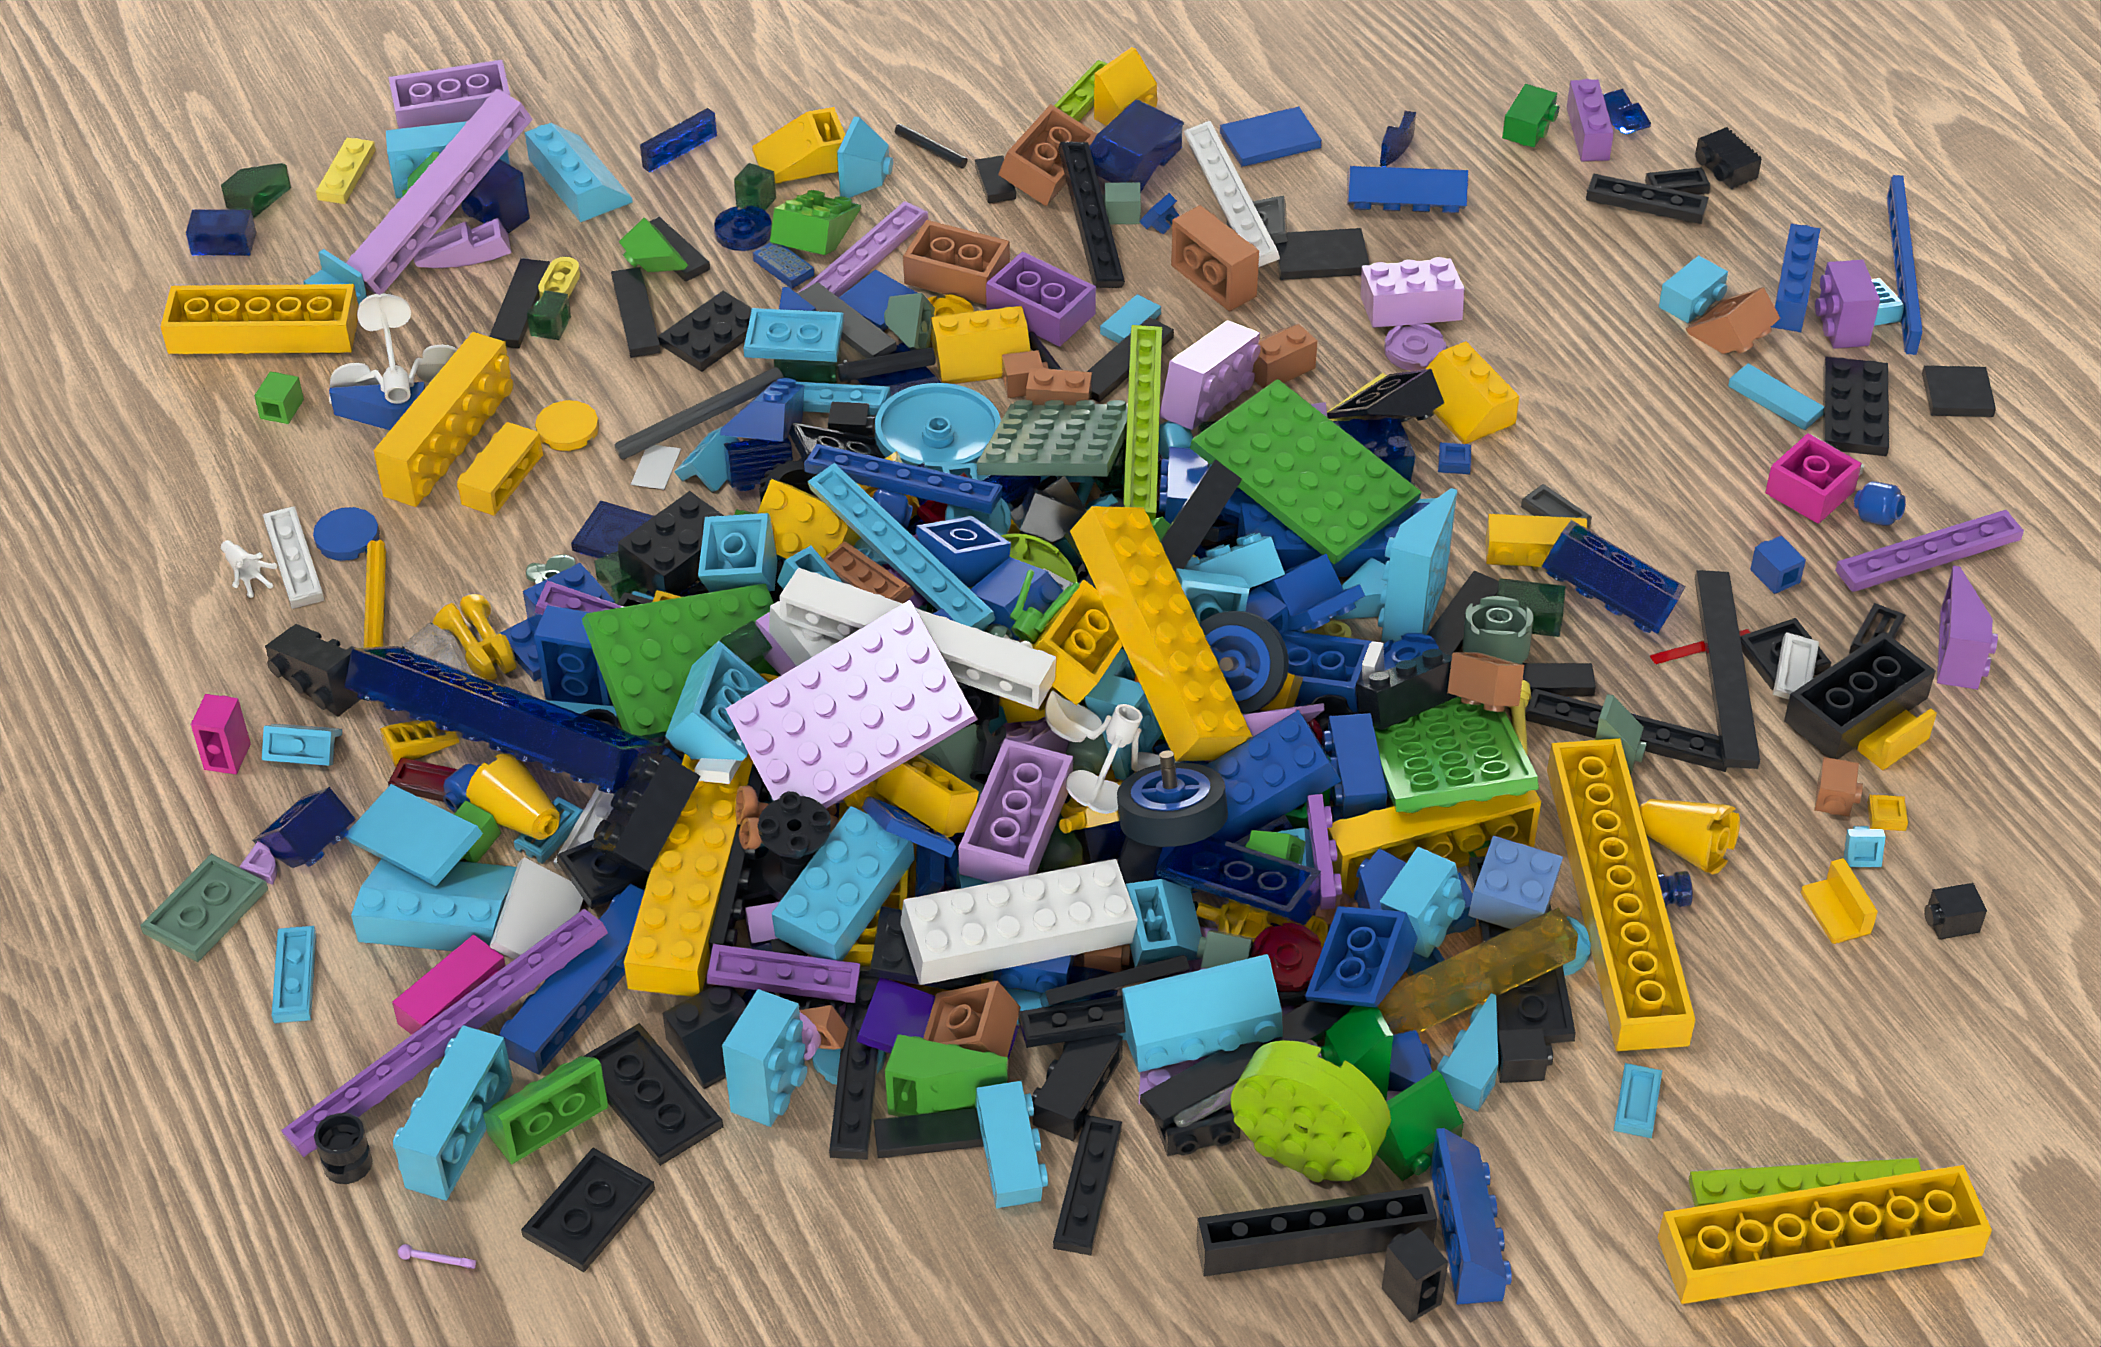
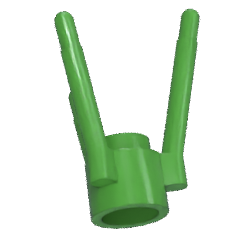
[1009,569,1080,644]

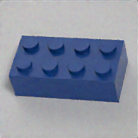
[1206,710,1341,854]

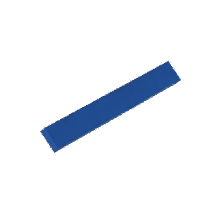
[1886,175,1922,355]

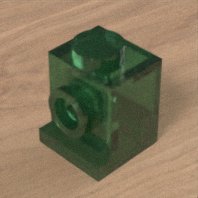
[527,290,571,340]

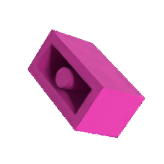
[191,694,251,775]

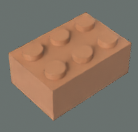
[998,104,1099,206]
[1171,205,1259,312]
[903,220,1010,305]

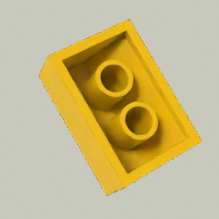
[931,306,1031,384]
[1426,341,1520,444]

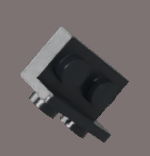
[1154,1104,1240,1157]

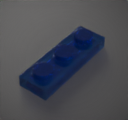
[640,108,717,173]

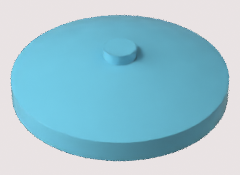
[875,383,1001,472]

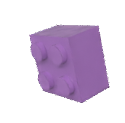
[1815,259,1880,349]

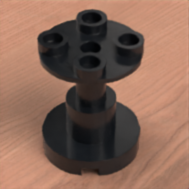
[758,791,831,901]

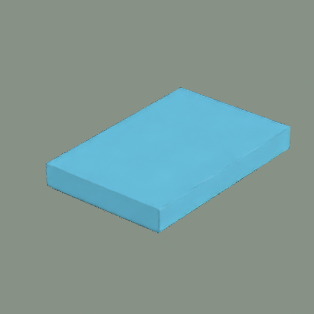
[743,308,844,362]

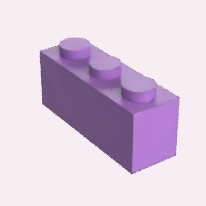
[1567,79,1614,162]

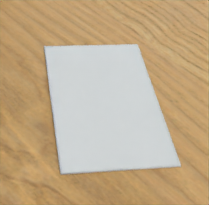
[630,445,681,490]

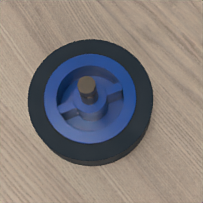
[1199,611,1289,714]
[1117,750,1228,847]

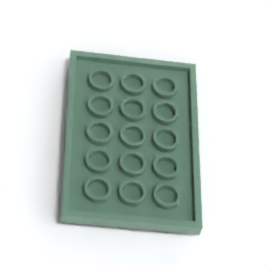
[977,400,1128,476]

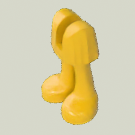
[432,594,517,682]

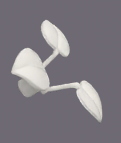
[329,293,458,404]
[1045,690,1176,814]

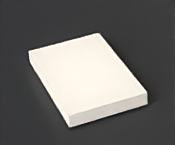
[489,857,583,960]

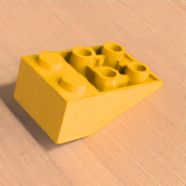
[752,107,845,185]

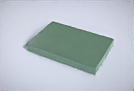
[140,853,268,962]

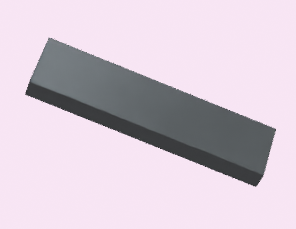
[797,282,897,358]

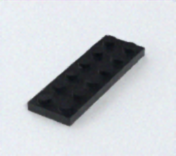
[1468,856,1576,1043]

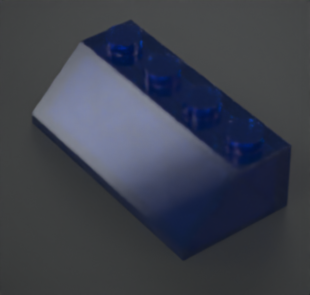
[1542,520,1686,634]
[1156,836,1321,926]

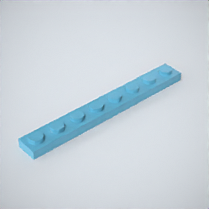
[808,463,995,630]

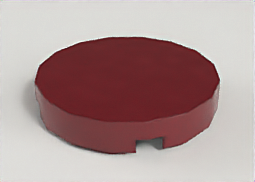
[1251,923,1322,992]

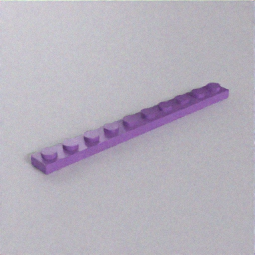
[281,908,608,1158]

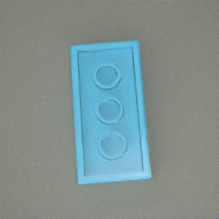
[344,784,483,886]

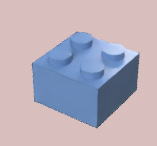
[1468,835,1563,938]

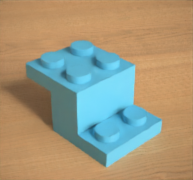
[1085,649,1162,781]

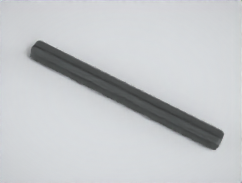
[614,367,783,460]

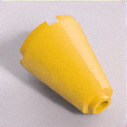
[466,754,560,840]
[1639,799,1740,875]

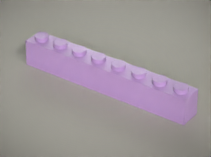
[346,88,533,295]

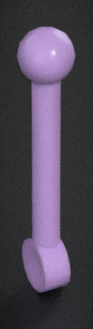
[398,1244,477,1269]

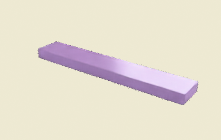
[798,201,928,298]

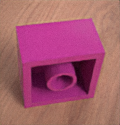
[1765,433,1862,524]

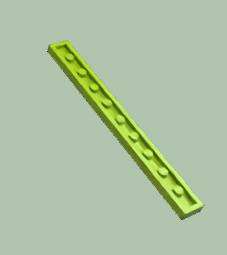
[1123,325,1162,521]

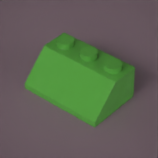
[483,1056,608,1165]

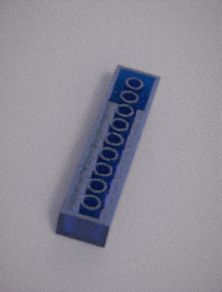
[344,646,664,794]

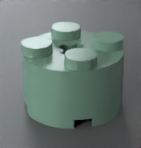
[1463,596,1533,665]

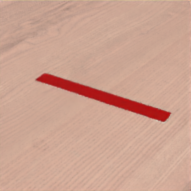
[1650,629,1751,664]

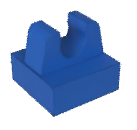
[1139,193,1180,234]

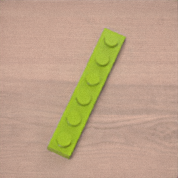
[1688,1158,1922,1207]

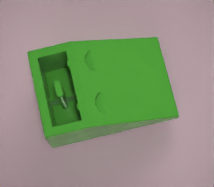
[770,190,861,255]
[885,1034,1008,1117]

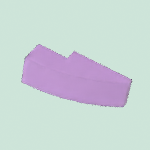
[414,218,511,268]

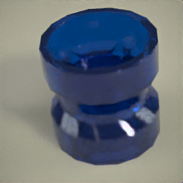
[1656,871,1693,907]

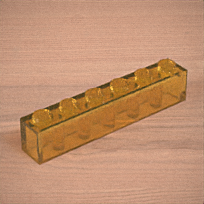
[1378,908,1578,1035]

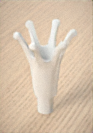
[221,540,278,598]

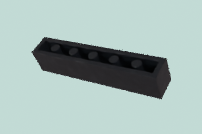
[1196,1186,1437,1277]

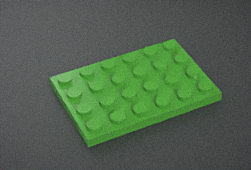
[1190,379,1422,565]
[582,584,781,743]
[1374,696,1539,813]

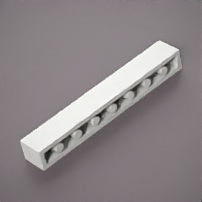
[780,568,1056,709]

